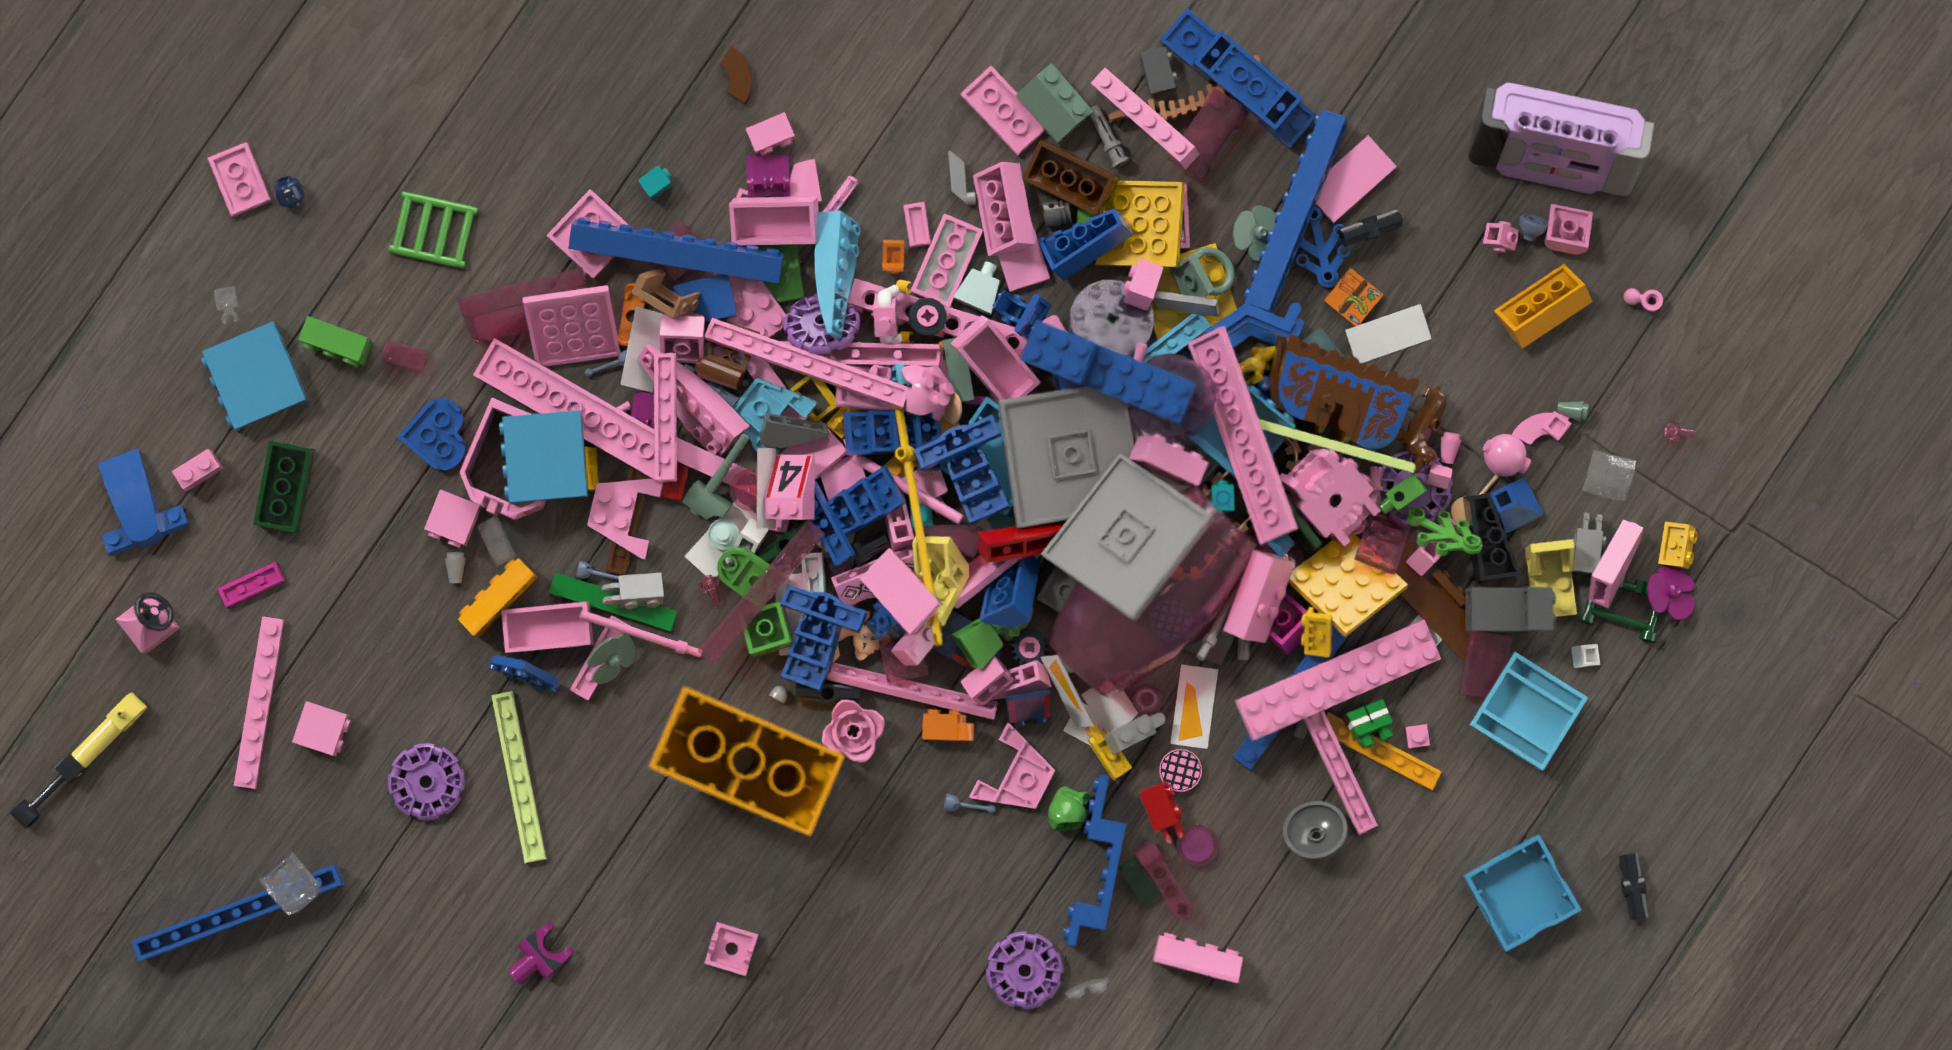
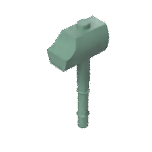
[682,433,750,520]

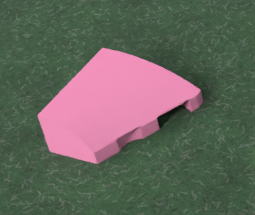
[784,159,822,202]

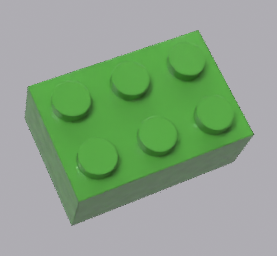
[298,316,373,368]

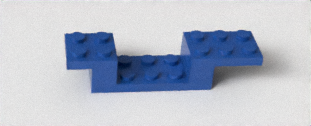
[1159,8,1317,149]
[1020,320,1197,424]
[1063,774,1126,946]

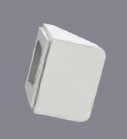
[1571,644,1600,668]

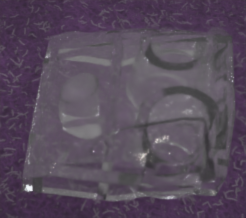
[1582,450,1636,502]
[259,851,322,915]

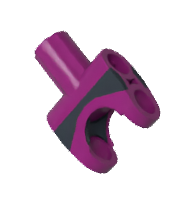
[508,922,574,984]

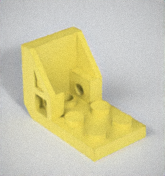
[912,536,969,627]
[1525,539,1577,617]

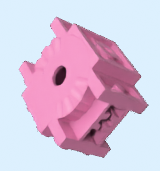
[1279,444,1381,546]

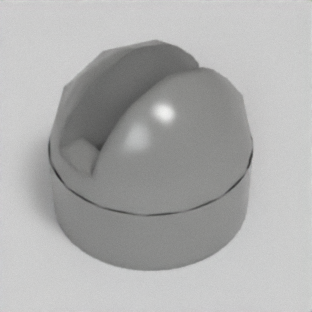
[769,686,788,704]

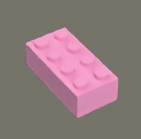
[729,196,819,245]
[950,316,1041,401]
[501,602,594,653]

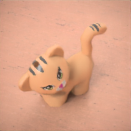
[832,611,891,663]

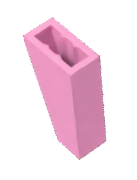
[1588,520,1643,608]

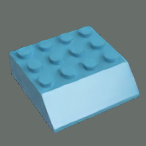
[1470,652,1588,771]

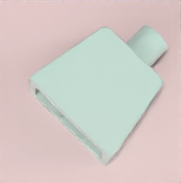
[954,261,1000,316]

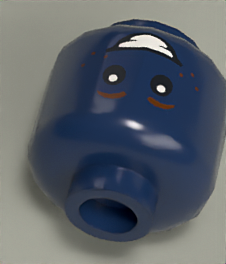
[273,175,305,209]

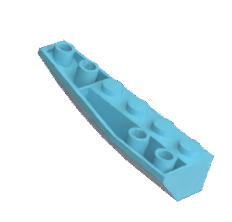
[815,210,861,339]

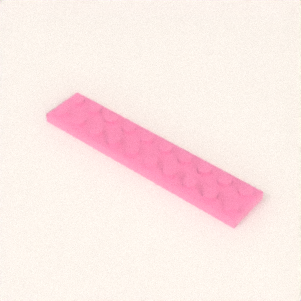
[1188,327,1298,544]
[473,338,654,479]
[1235,620,1441,740]

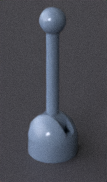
[585,350,627,377]
[576,561,618,580]
[944,794,996,814]

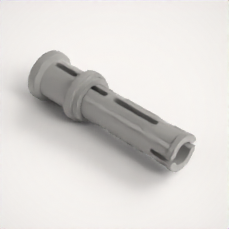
[1090,105,1130,169]

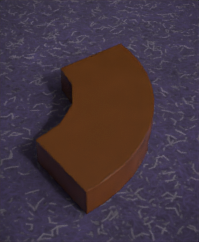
[720,46,751,104]

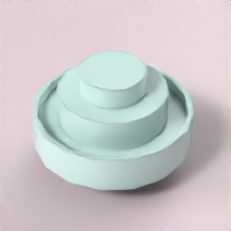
[708,519,739,550]

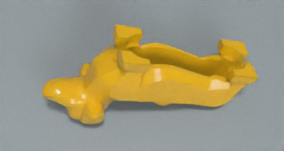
[1201,346,1276,403]

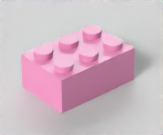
[1129,434,1208,486]

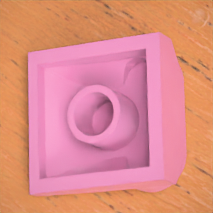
[1544,204,1593,255]

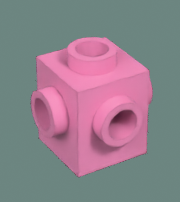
[1483,221,1519,253]

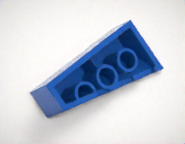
[1037,208,1134,281]

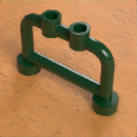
[1577,576,1659,643]

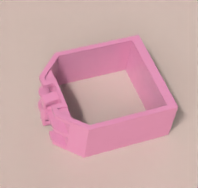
[460,398,546,520]

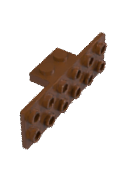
[1384,540,1494,661]

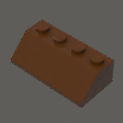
[1022,140,1120,216]

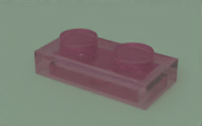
[381,340,428,372]

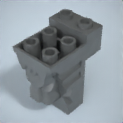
[1465,587,1556,633]

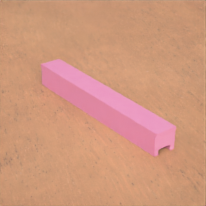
[774,341,943,368]

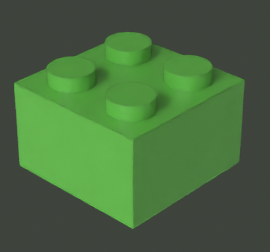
[739,601,794,657]

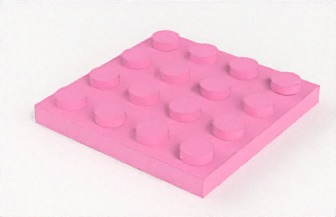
[523,285,621,367]

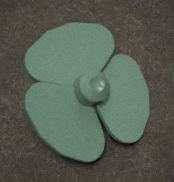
[1232,205,1277,261]
[587,633,636,684]

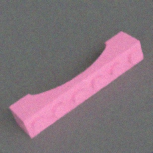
[1091,68,1200,170]

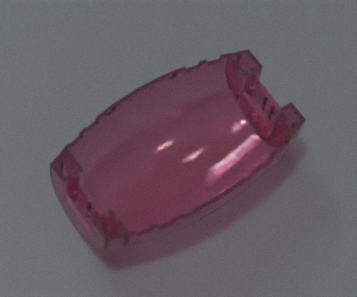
[1047,486,1258,698]

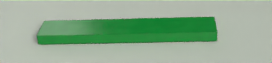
[549,572,678,632]

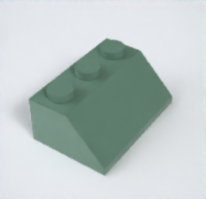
[1016,63,1093,144]

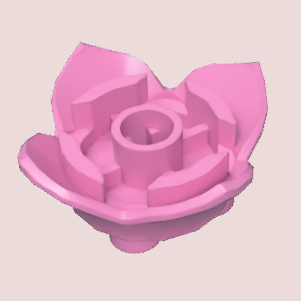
[901,365,954,421]
[822,700,885,762]

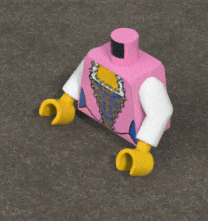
[873,280,914,344]

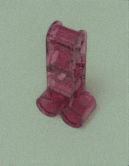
[1133,839,1192,919]

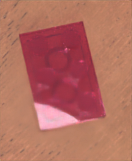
[1354,513,1411,575]
[1458,631,1512,698]

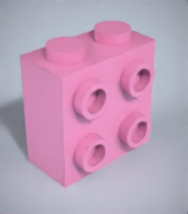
[424,490,482,548]
[292,701,351,756]

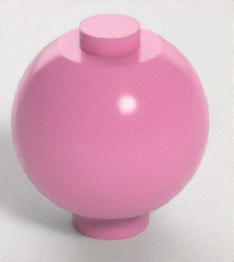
[1483,434,1531,477]

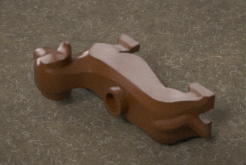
[1395,384,1446,473]

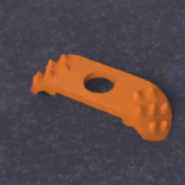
[618,283,646,346]

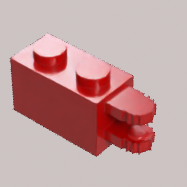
[1139,780,1185,844]

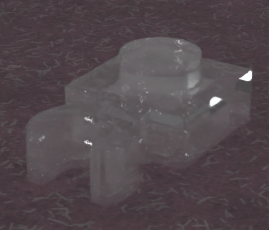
[213,286,239,325]

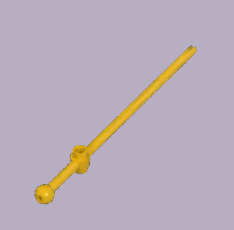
[890,404,942,646]

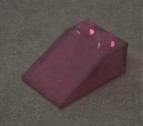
[923,524,983,560]

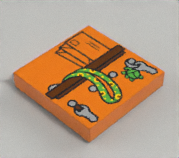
[1323,268,1384,327]

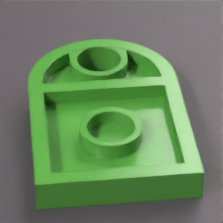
[717,547,786,607]

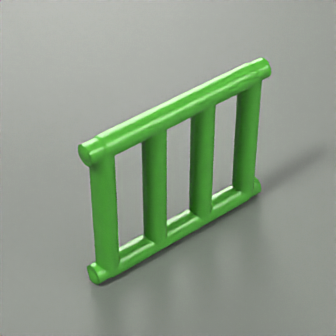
[388,192,478,269]

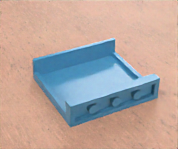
[201,321,309,431]
[1180,379,1296,479]
[499,410,588,504]

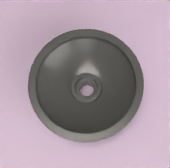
[1283,801,1348,860]

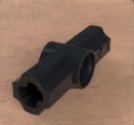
[1338,209,1403,247]
[826,531,891,576]
[795,683,861,705]
[1619,853,1649,920]

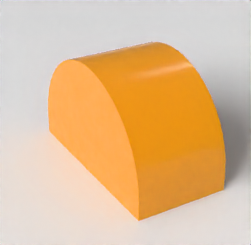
[649,687,844,835]

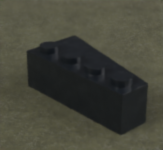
[1463,493,1522,581]

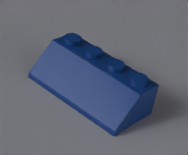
[980,555,1041,629]

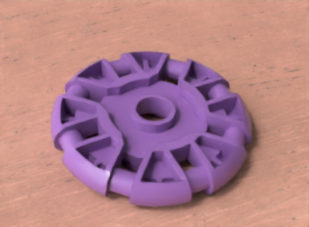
[784,293,860,355]
[1380,450,1453,526]
[388,743,465,821]
[986,931,1063,1009]

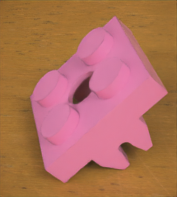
[705,922,759,976]

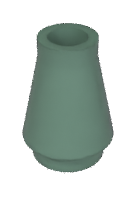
[1557,401,1589,422]

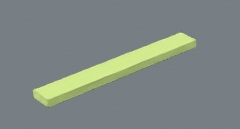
[1258,419,1416,473]
[491,691,546,863]

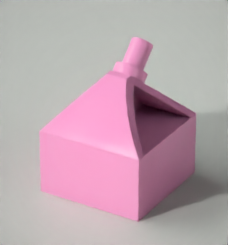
[660,305,706,363]

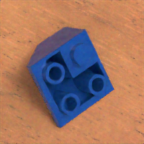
[1490,477,1544,534]

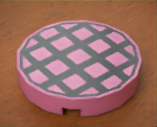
[1159,749,1202,792]

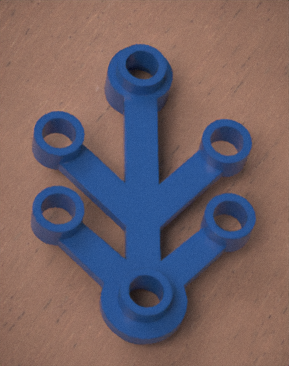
[1296,207,1350,288]

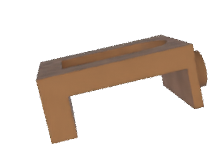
[631,268,701,318]

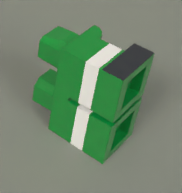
[1342,699,1393,750]

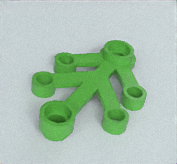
[1407,507,1482,556]

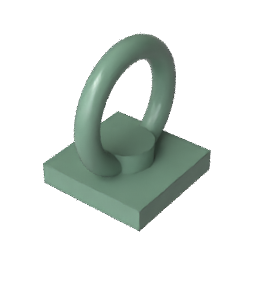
[1169,247,1235,297]

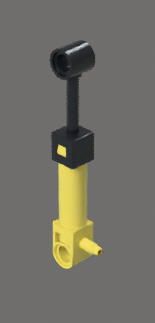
[10,692,147,829]

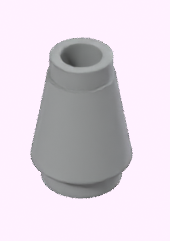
[445,552,466,583]

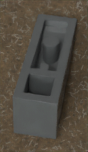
[759,412,829,448]

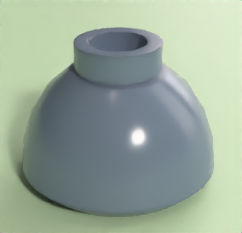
[1519,214,1548,241]

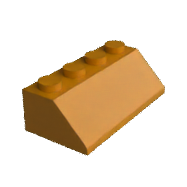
[1494,264,1593,349]
[458,558,538,638]

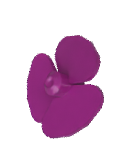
[1647,566,1695,620]

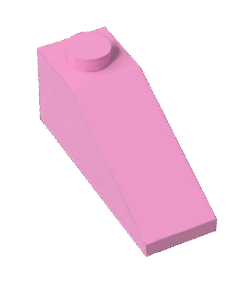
[885,490,914,551]
[1406,518,1460,576]
[991,660,1051,700]

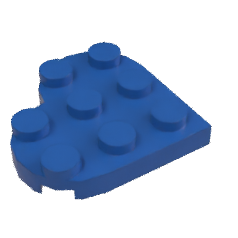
[397,398,466,471]
[488,655,560,693]

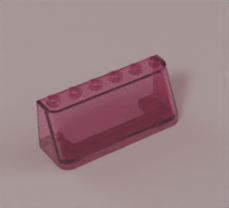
[458,267,590,344]

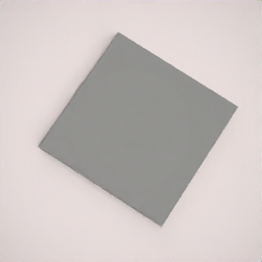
[998,386,1137,528]
[1041,453,1214,621]

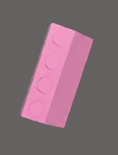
[973,162,1035,256]
[1152,932,1243,983]

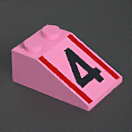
[764,455,815,519]

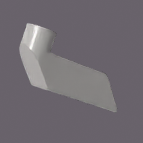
[948,151,976,205]

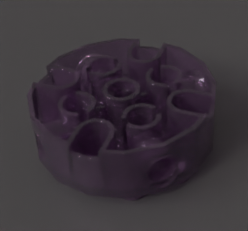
[1068,280,1154,359]
[1128,353,1216,443]

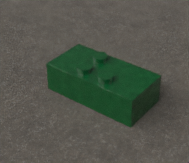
[253,441,315,533]

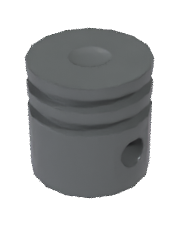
[1042,199,1072,228]

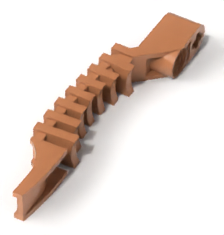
[1108,55,1261,123]

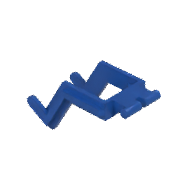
[1188,302,1304,363]

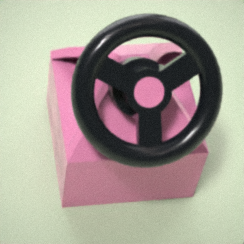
[116,592,180,654]

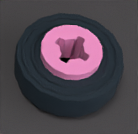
[909,298,947,336]

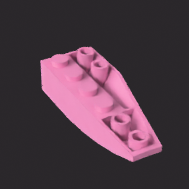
[637,344,749,457]

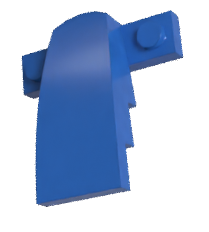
[843,387,941,471]
[914,415,1010,525]
[98,448,190,556]
[808,466,906,566]
[780,584,867,692]

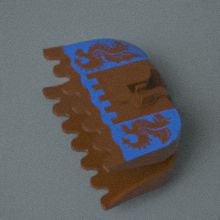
[1267,334,1419,450]

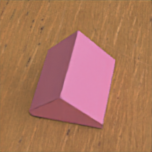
[1426,464,1452,490]

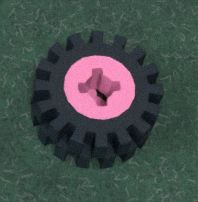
[1010,628,1049,665]

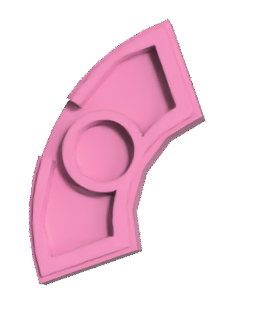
[1511,413,1569,445]

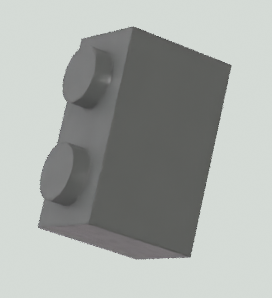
[1140,47,1178,97]

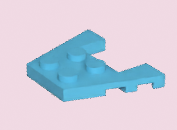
[733,377,818,455]

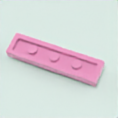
[570,615,630,701]

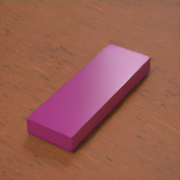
[217,562,285,608]

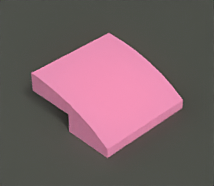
[821,456,866,501]

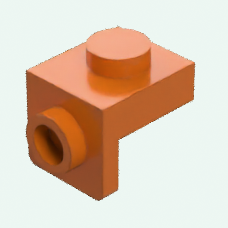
[882,240,904,274]

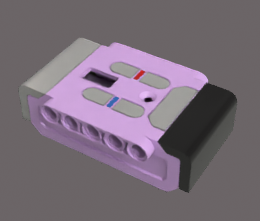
[1468,82,1654,196]

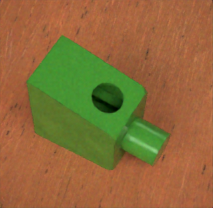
[1378,473,1427,514]
[951,619,1004,670]

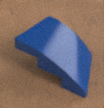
[669,274,737,324]

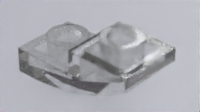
[477,516,516,566]
[1065,978,1110,1000]

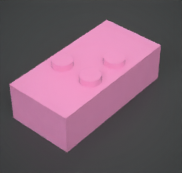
[1224,550,1295,643]

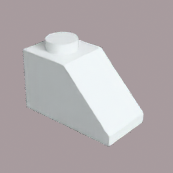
[727,518,769,565]

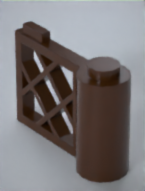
[695,319,760,390]

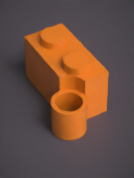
[922,710,974,741]

